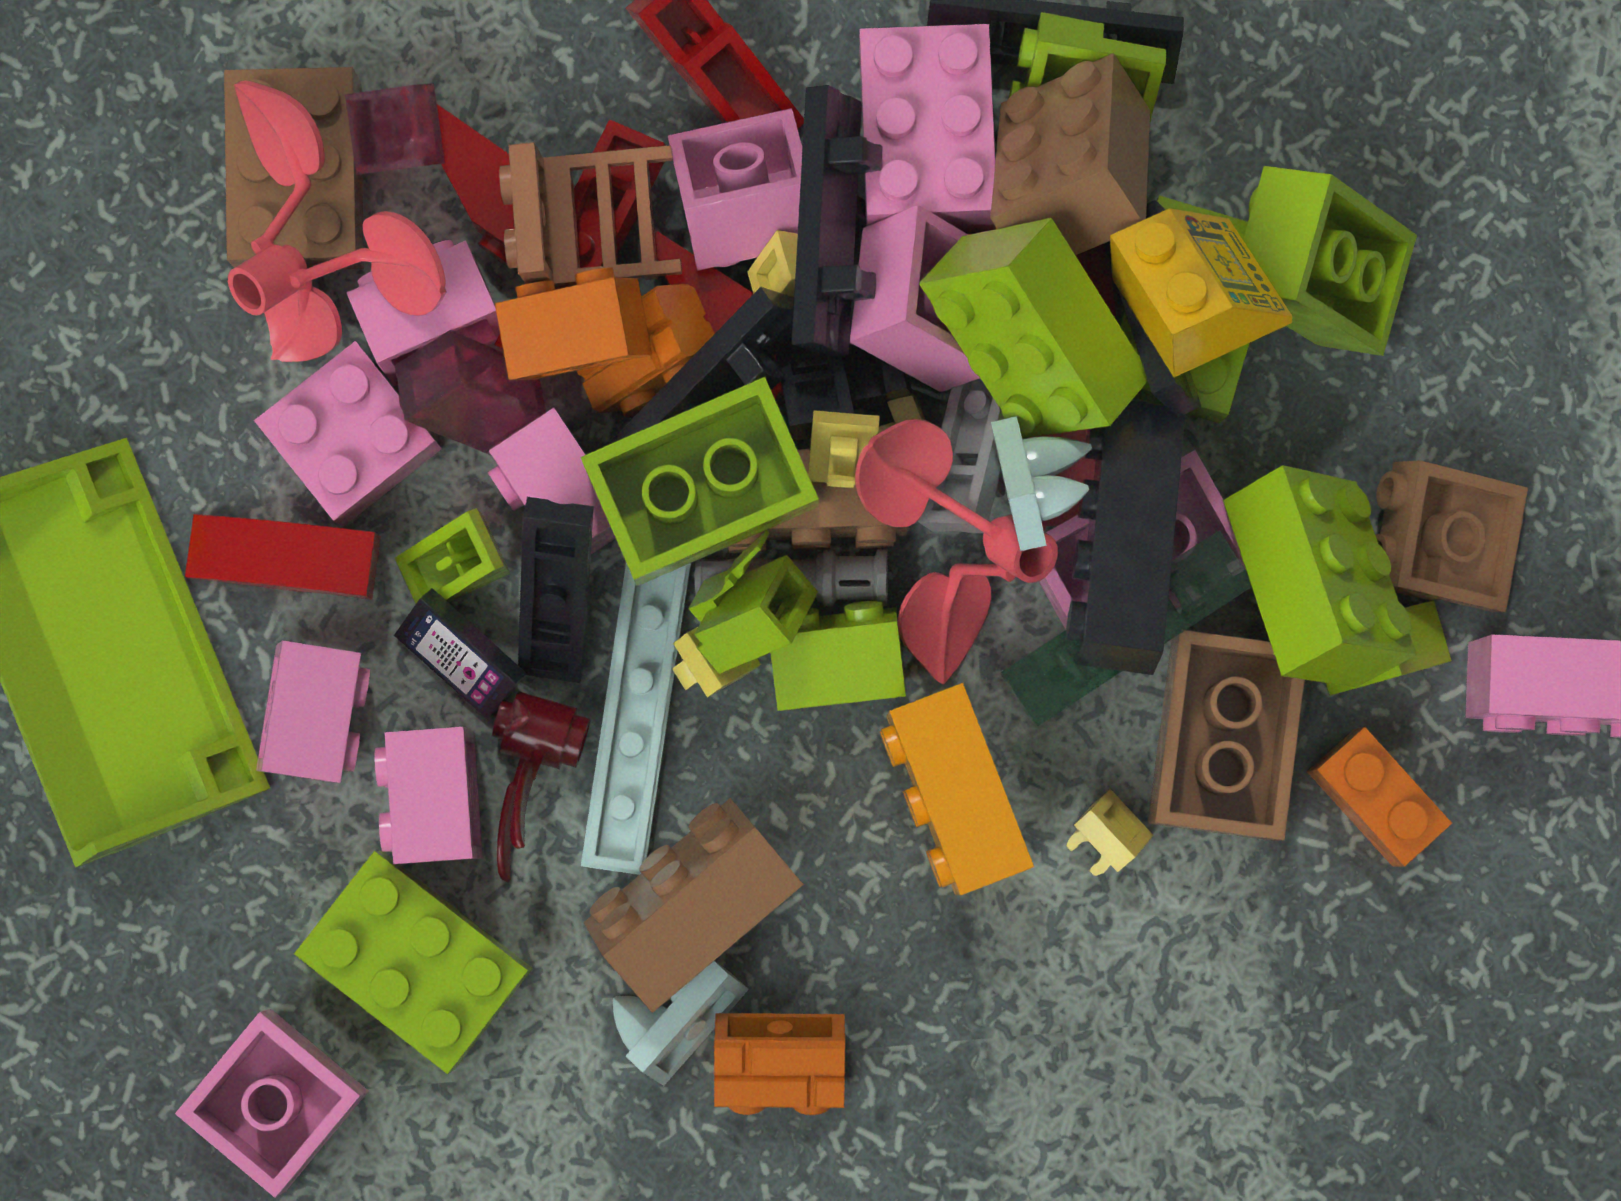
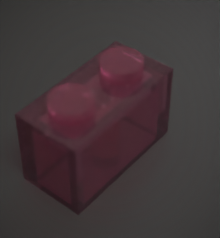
[395,330,546,456]

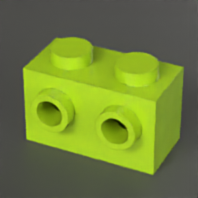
[770,601,906,711]

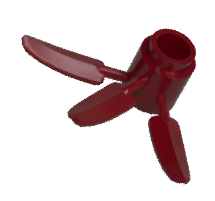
[492,691,591,883]

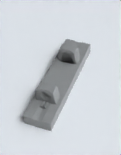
[918,378,1006,533]

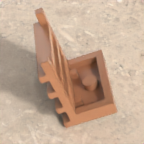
[499,142,682,287]

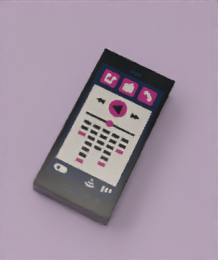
[394,588,527,720]

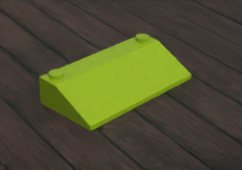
[0,438,270,868]

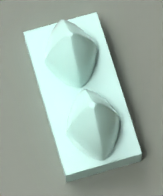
[991,416,1092,551]
[613,961,749,1086]

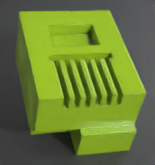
[688,530,818,674]

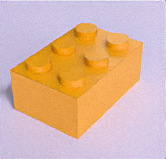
[879,683,1034,896]

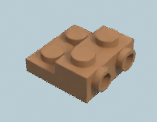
[1376,460,1528,612]

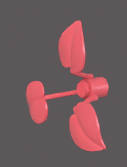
[228,81,447,362]
[855,419,1096,684]

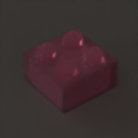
[345,83,445,175]

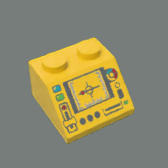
[1110,208,1292,378]

